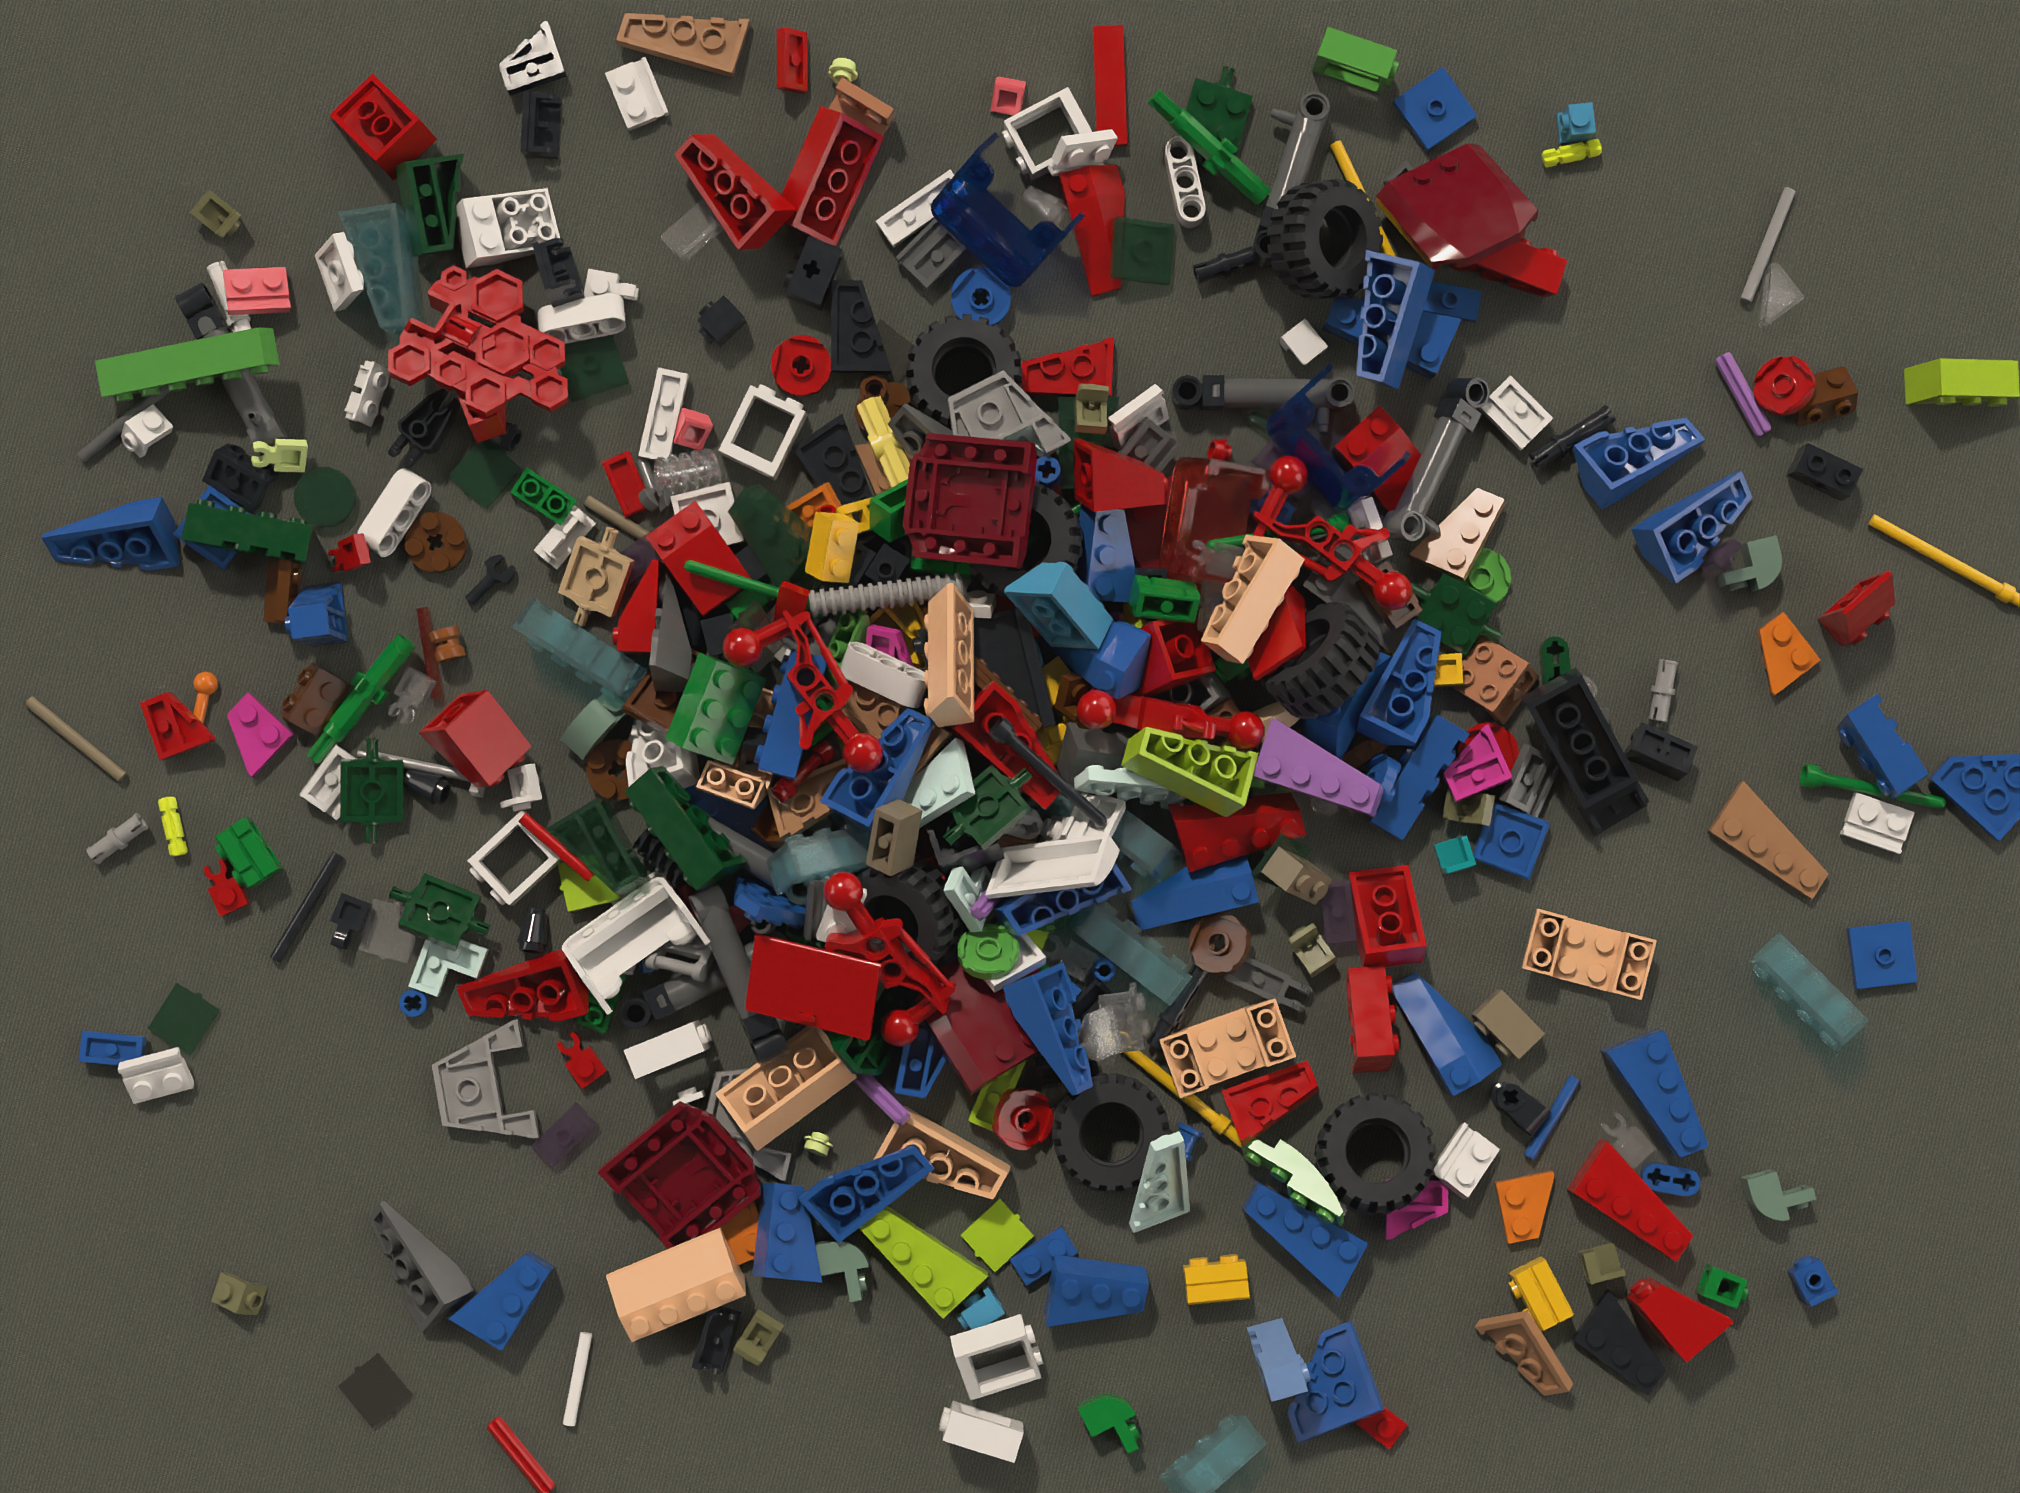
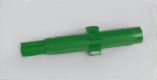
[1147,89,1271,205]
[307,633,416,764]

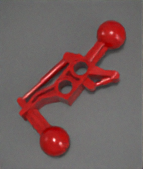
[1253,455,1412,610]
[722,610,883,773]
[1077,687,1265,750]
[823,871,956,1047]

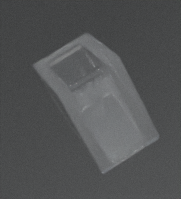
[1758,263,1805,329]
[1078,1005,1124,1061]

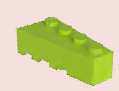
[859,1206,988,1319]

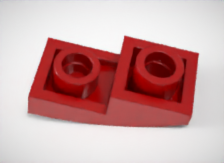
[774,580,810,637]

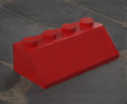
[781,106,884,246]

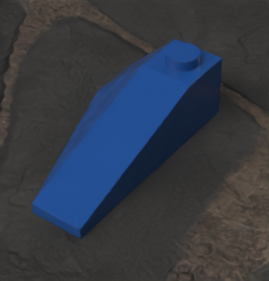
[1573,417,1705,510]
[41,497,179,571]
[1039,621,1151,699]
[820,708,935,833]
[1131,855,1259,931]
[1003,963,1093,1096]
[1392,972,1502,1096]
[799,1145,934,1243]

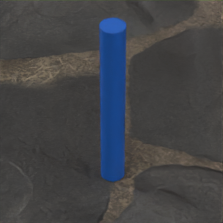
[1524,1075,1580,1160]

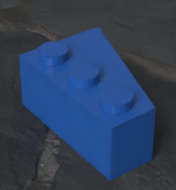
[285,582,348,646]
[1837,693,1929,800]
[449,1251,555,1351]

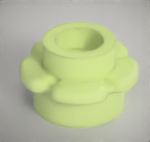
[828,58,858,84]
[804,1132,833,1157]

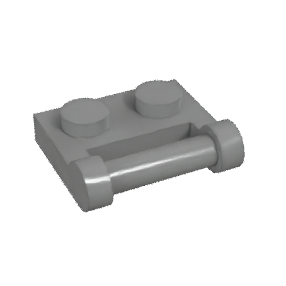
[645,926,715,982]

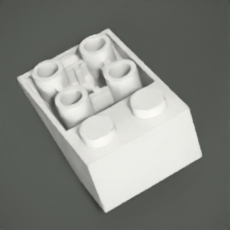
[455,188,562,268]

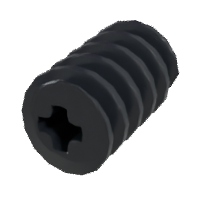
[633,828,687,889]

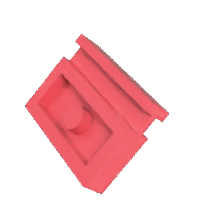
[223,267,291,315]

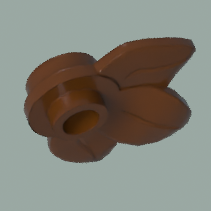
[855,375,911,430]

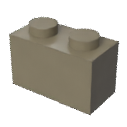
[866,799,923,876]
[1261,846,1333,905]
[1471,989,1545,1059]

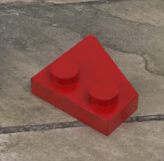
[140,692,216,760]

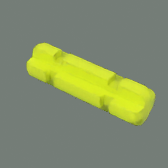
[1542,139,1602,168]
[158,796,188,857]

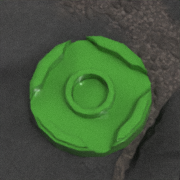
[1458,547,1511,603]
[958,923,1019,980]

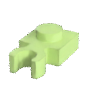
[251,439,308,473]

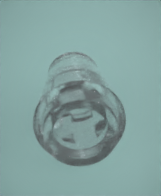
[1021,186,1067,227]

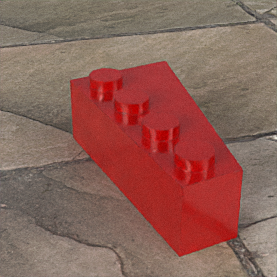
[674,134,797,250]
[1451,238,1568,298]
[1168,792,1306,872]
[1567,1138,1693,1262]

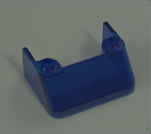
[931,132,1085,287]
[1266,363,1411,510]

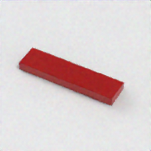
[1093,25,1127,147]

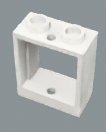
[1001,87,1092,180]
[718,384,807,481]
[467,810,562,906]
[624,1020,712,1079]
[950,1314,1044,1400]
[939,1401,1024,1463]

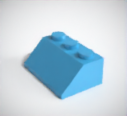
[1004,562,1113,649]

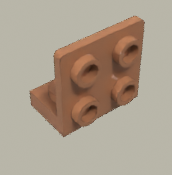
[829,77,895,136]
[1450,636,1539,725]

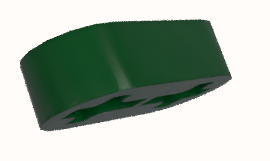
[1539,636,1571,686]

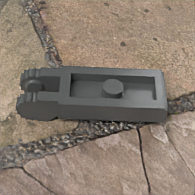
[1223,956,1313,1012]

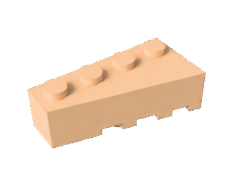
[1201,535,1305,664]
[873,1105,1011,1199]

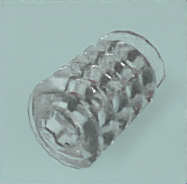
[653,448,721,496]

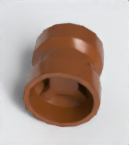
[429,626,466,664]

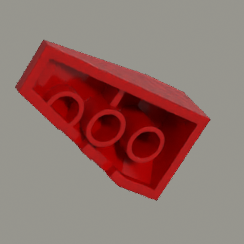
[947,681,1060,810]
[456,949,589,1021]

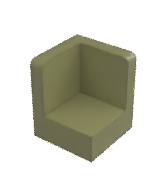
[1578,1242,1626,1284]

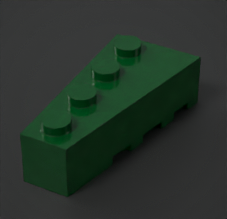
[182,499,313,565]
[624,766,748,890]

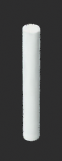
[563,1332,592,1426]

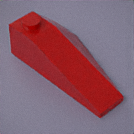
[1059,165,1125,297]

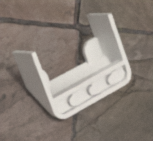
[562,877,711,1015]

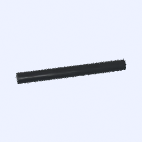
[270,851,343,963]

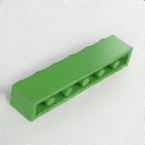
[95,327,280,402]

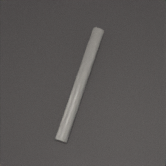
[1740,187,1796,303]

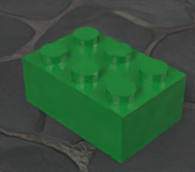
[665,652,766,765]

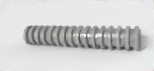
[809,572,963,618]

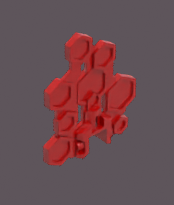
[388,265,568,418]

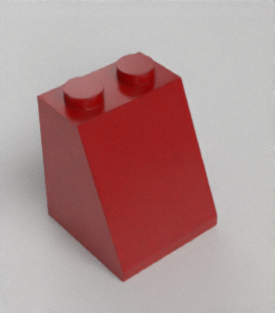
[1073,438,1168,512]
[1131,615,1216,698]
[419,690,532,787]
[1626,1277,1734,1363]

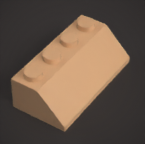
[924,583,974,727]
[715,1026,857,1151]
[606,1228,746,1342]

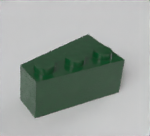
[395,154,464,257]

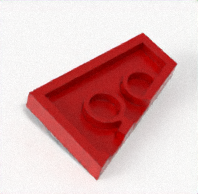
[1021,337,1114,399]
[1221,1060,1319,1147]

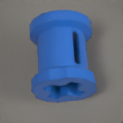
[1035,456,1062,490]
[1177,1121,1204,1161]

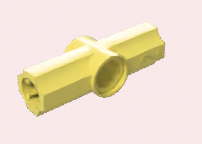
[857,396,910,488]

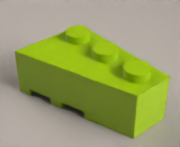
[1904,358,2020,407]

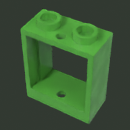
[1312,27,1399,94]

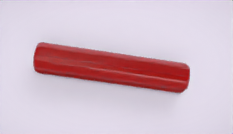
[487,1417,555,1493]

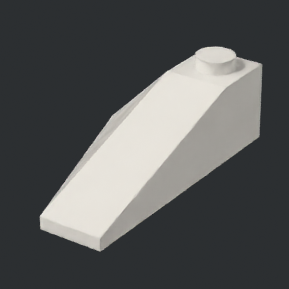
[626,672,700,788]

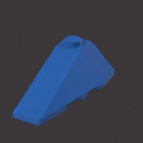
[1631,471,1753,584]
[1356,619,1441,746]

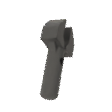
[637,458,671,512]

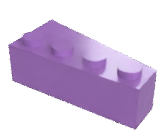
[1253,717,1384,817]

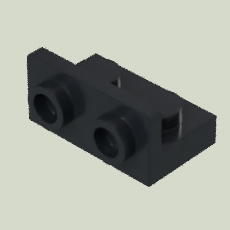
[202,444,279,512]

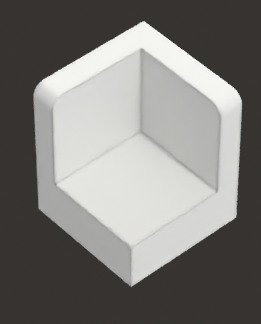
[1279,319,1328,365]

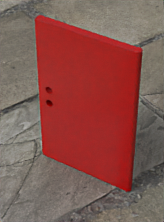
[745,933,882,1041]

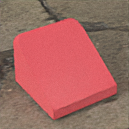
[990,77,1026,116]
[673,408,713,451]

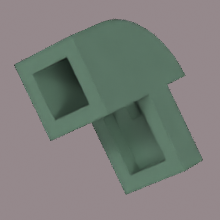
[1717,535,1782,592]
[560,688,627,760]
[1740,1169,1816,1221]
[815,1239,870,1302]

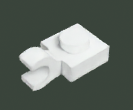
[584,269,639,301]

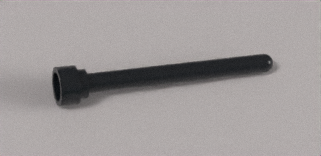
[987,717,1107,826]

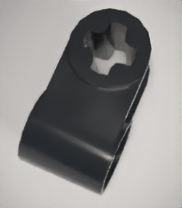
[1491,1082,1551,1137]

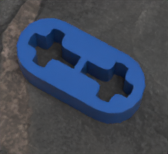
[1640,1162,1700,1196]

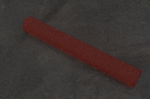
[416,607,443,699]

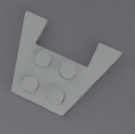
[947,370,1071,454]
[432,1019,540,1138]
[706,1068,791,1181]

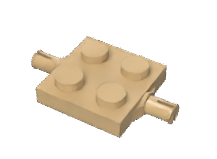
[558,527,635,626]

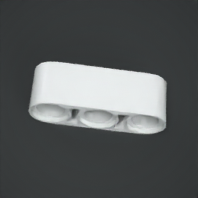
[1164,136,1205,228]
[537,293,626,344]
[357,468,432,557]
[840,642,927,708]

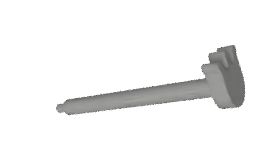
[357,750,485,798]

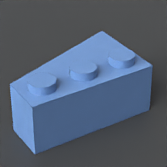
[1247,1318,1311,1402]

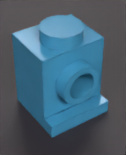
[1556,102,1596,144]
[956,1284,1005,1330]

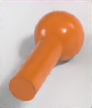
[193,671,218,724]

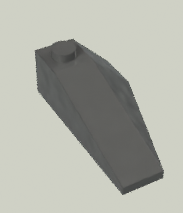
[1300,547,1410,656]
[649,567,695,692]

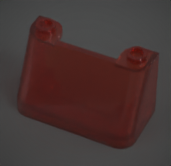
[1159,457,1270,588]

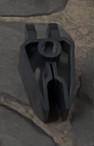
[387,389,460,469]

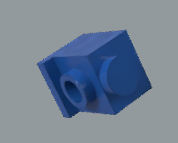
[1787,1255,1839,1307]

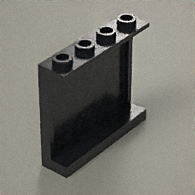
[913,606,1055,747]

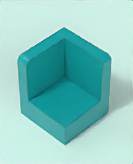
[1433,835,1476,874]

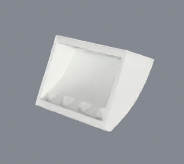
[985,834,1120,899]

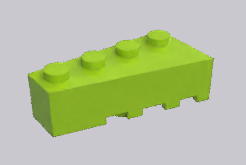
[1121,727,1259,817]

